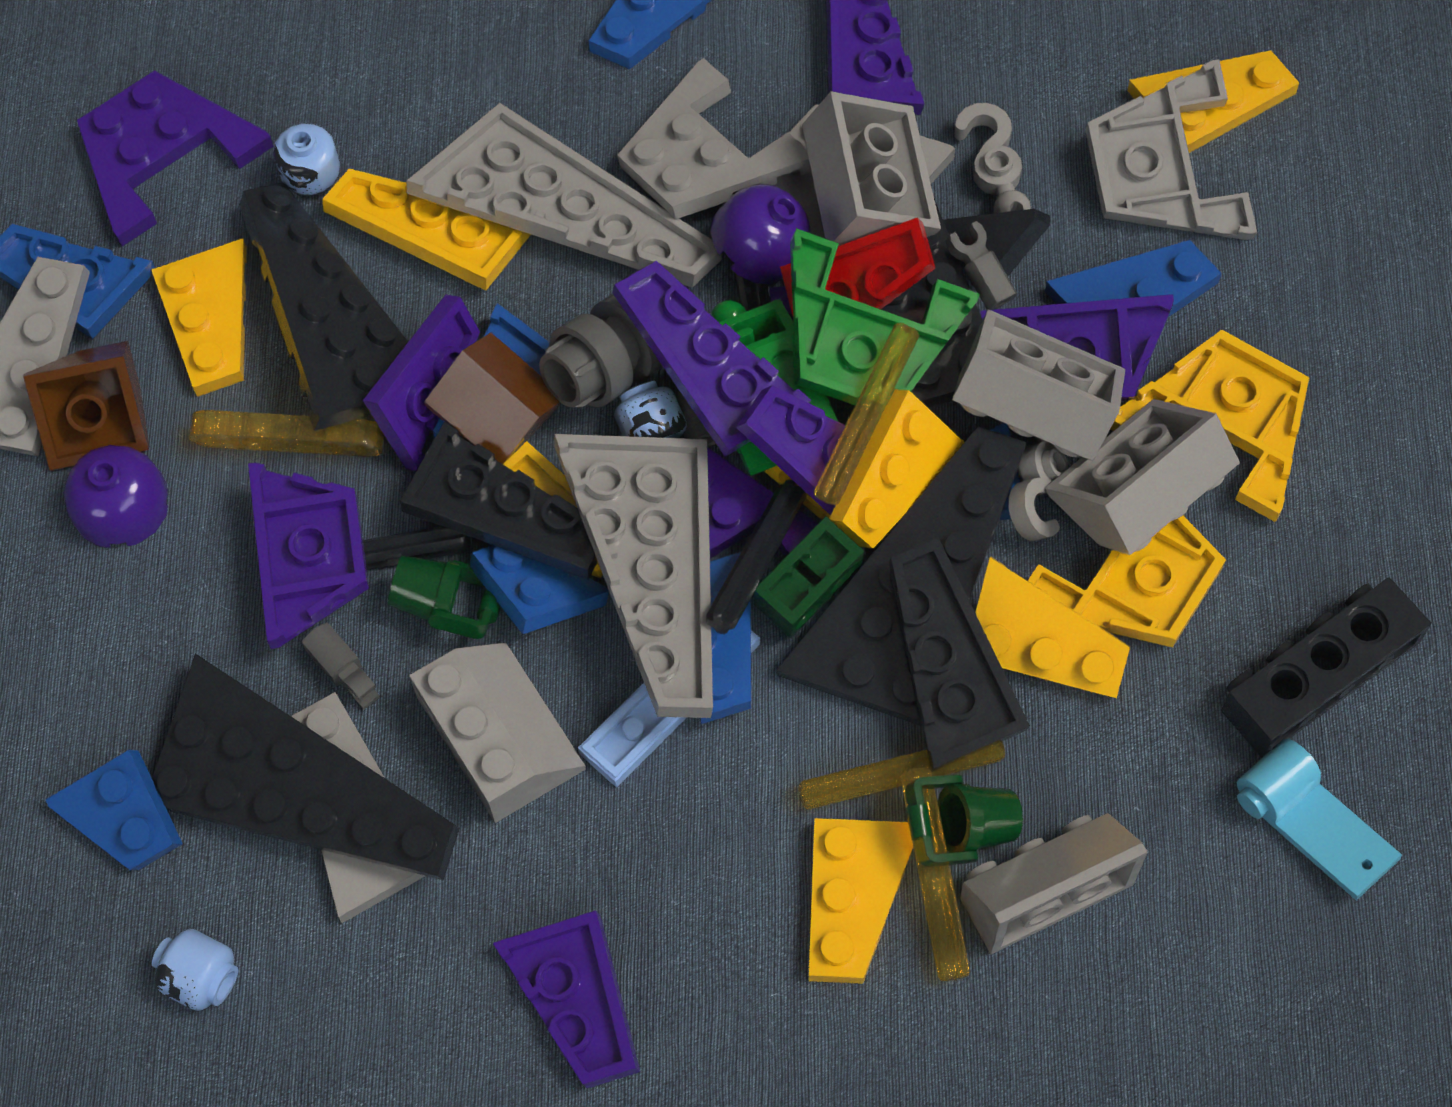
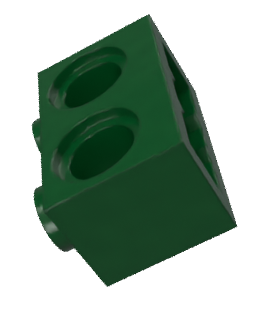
[753,516,864,638]

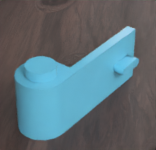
[1237,739,1402,900]

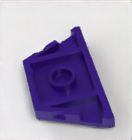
[980,294,1174,401]
[248,462,369,649]

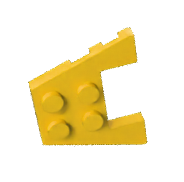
[1110,330,1309,522]
[1028,515,1226,648]

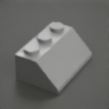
[802,91,941,246]
[952,309,1125,461]
[1045,399,1240,555]
[409,643,586,823]
[960,813,1148,955]

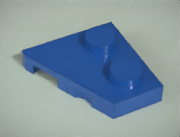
[470,545,609,634]
[46,750,183,870]

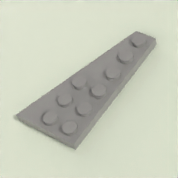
[407,103,723,287]
[554,434,713,718]

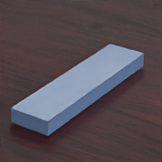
[578,630,760,788]

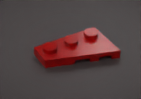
[780,217,935,315]

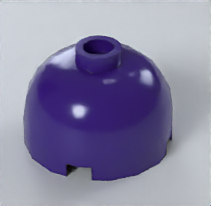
[711,184,811,285]
[63,445,168,548]

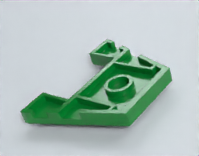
[790,228,980,415]

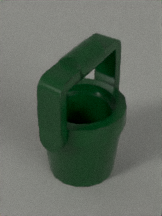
[387,555,501,639]
[905,775,1023,867]

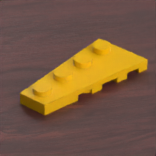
[322,169,531,291]

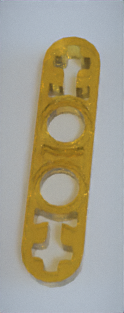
[189,410,384,457]

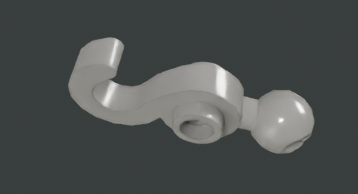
[954,103,1031,213]
[1009,436,1068,541]

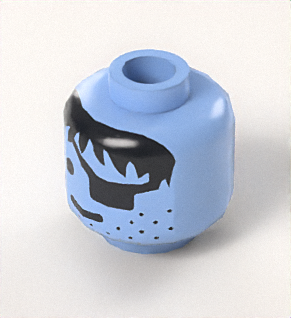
[273,124,340,195]
[614,381,687,438]
[152,929,238,1011]

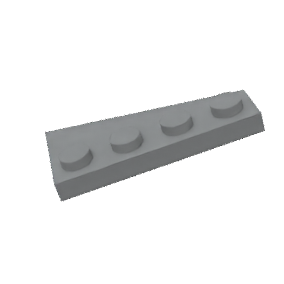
[0,257,90,456]
[291,692,425,923]

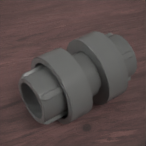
[539,294,663,409]

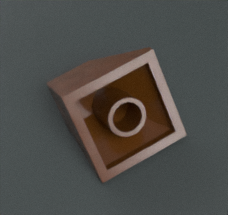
[23,341,149,470]

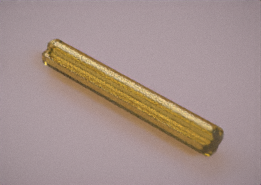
[814,323,919,505]
[798,741,1005,809]
[900,767,970,981]

